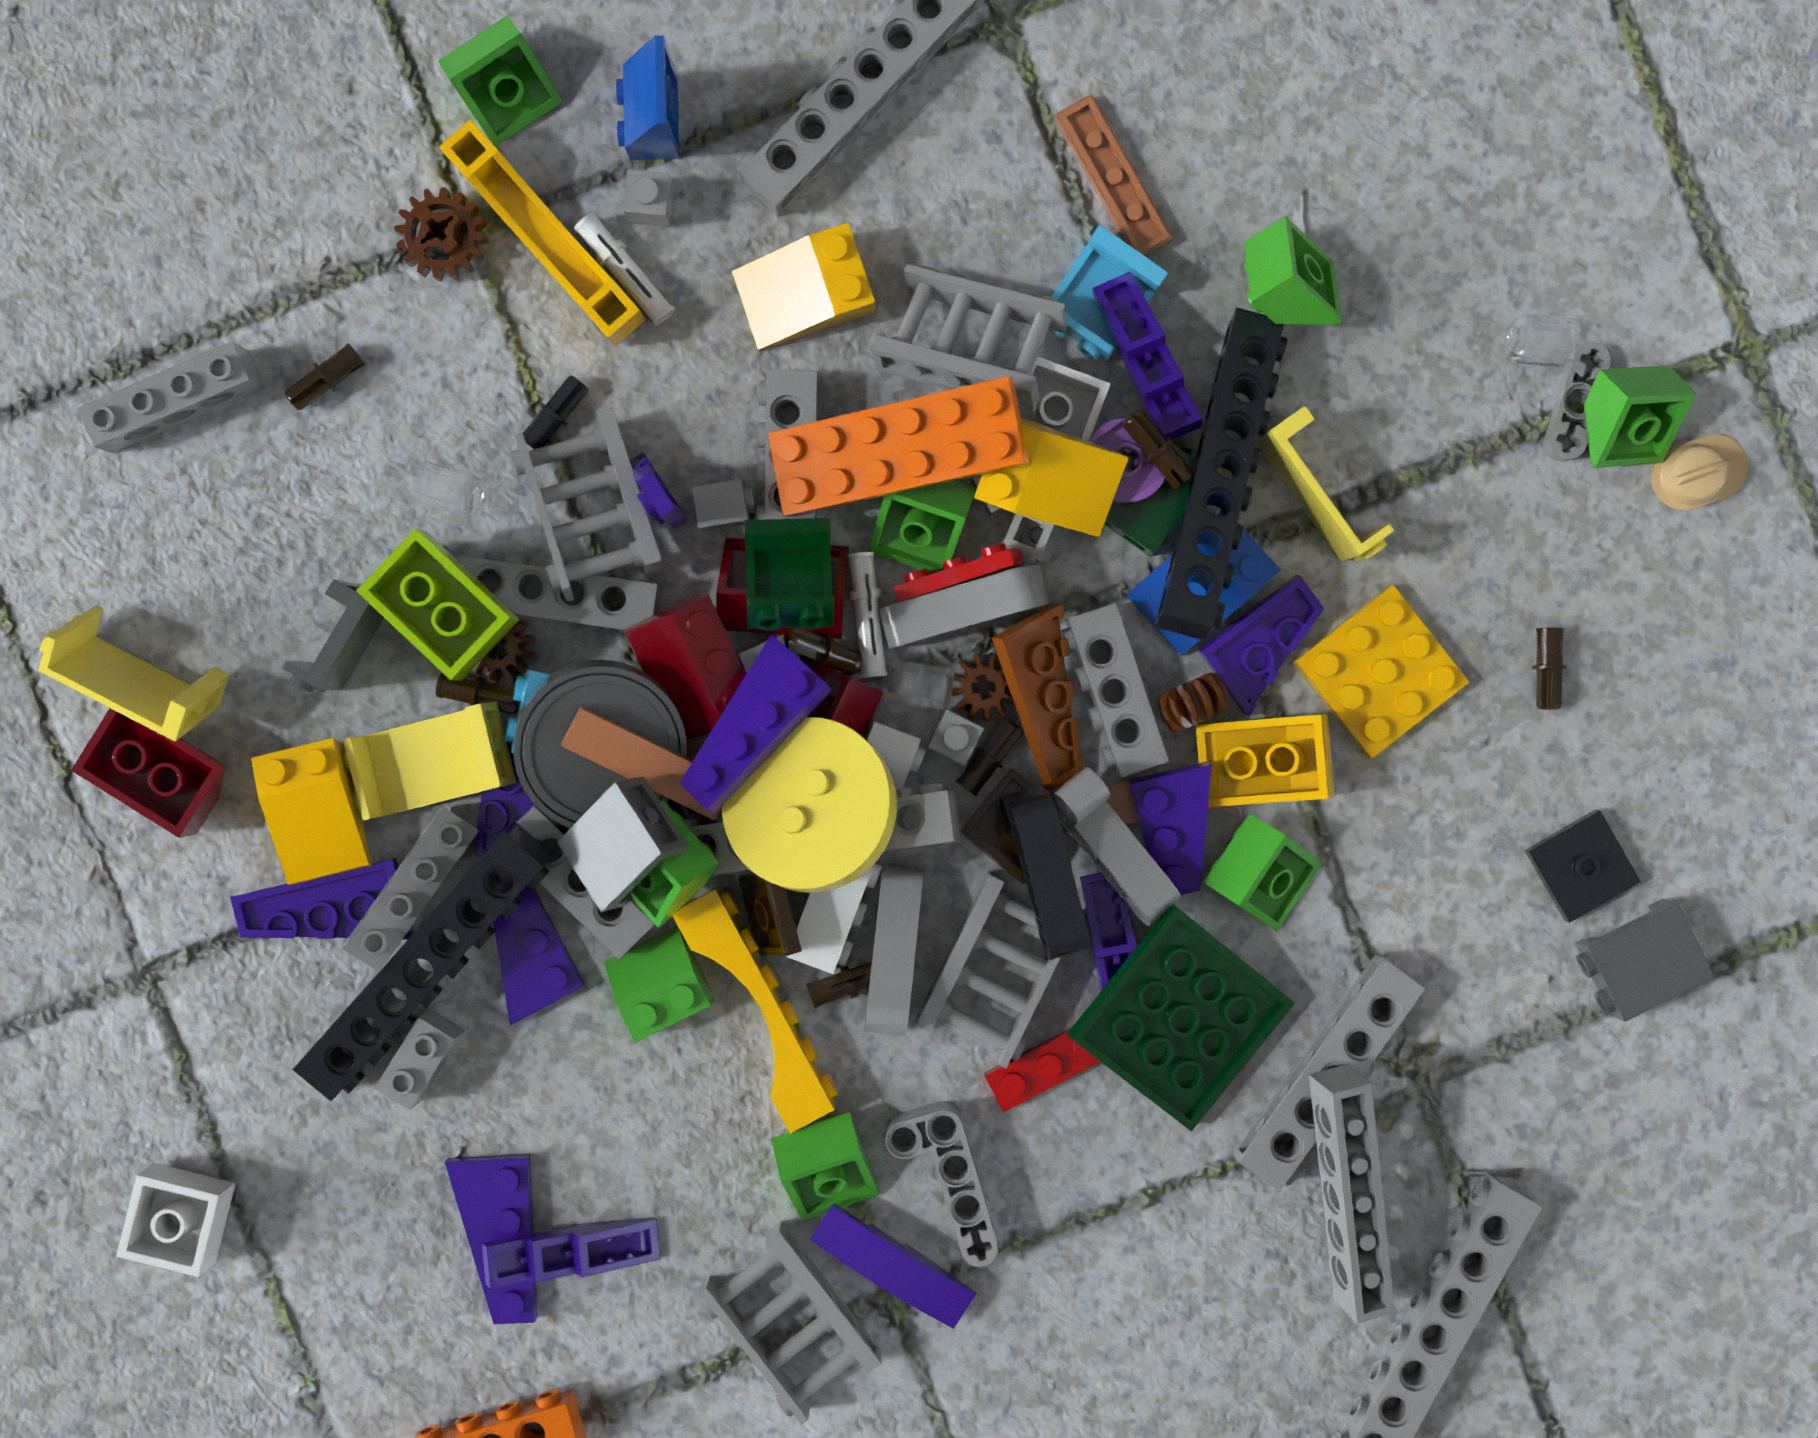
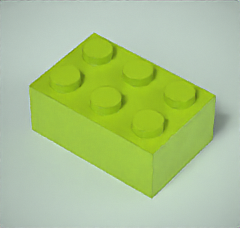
[356,528,520,680]

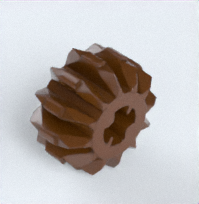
[474,620,537,683]
[948,652,1014,722]
[1157,672,1231,732]

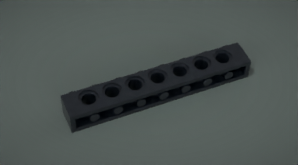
[1154,307,1288,641]
[292,821,553,1101]

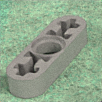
[1544,342,1611,462]

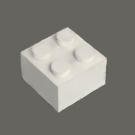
[1019,356,1111,441]
[116,1163,236,1277]

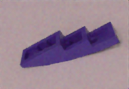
[1092,272,1202,440]
[1079,872,1137,992]
[810,1203,977,1329]
[482,1217,660,1289]

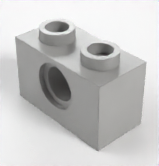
[374,1009,465,1110]

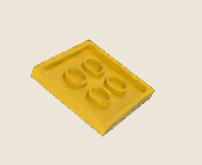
[1293,585,1469,759]

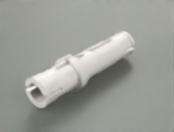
[574,212,675,326]
[847,551,887,678]

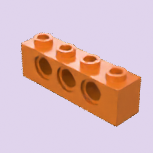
[415,1389,587,1438]

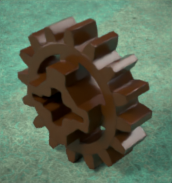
[394,187,489,282]

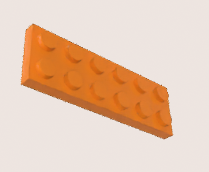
[768,376,1029,517]

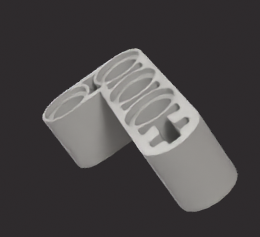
[878,564,1051,649]
[1051,767,1181,926]
[864,865,924,1036]
[885,1102,998,1267]

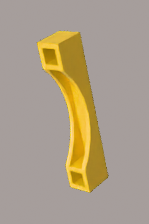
[439,119,646,347]
[673,886,838,1134]

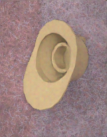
[1651,434,1749,511]

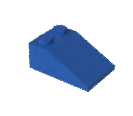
[616,35,680,160]
[1126,510,1281,656]

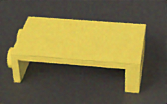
[1256,406,1394,562]
[38,605,230,742]
[343,702,517,821]

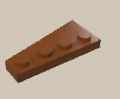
[992,603,1084,790]

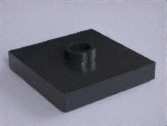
[1524,810,1641,923]

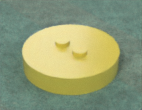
[722,717,897,893]

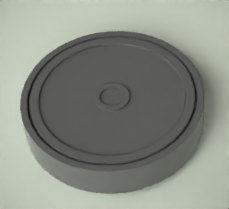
[514,660,687,828]

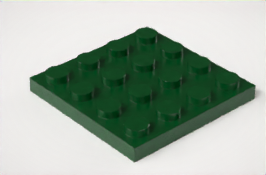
[1067,904,1295,1132]

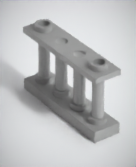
[871,264,1068,412]
[511,408,663,602]
[916,871,1061,1069]
[700,1221,881,1425]

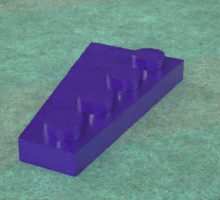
[680,634,832,815]
[230,858,414,940]
[445,1154,538,1324]

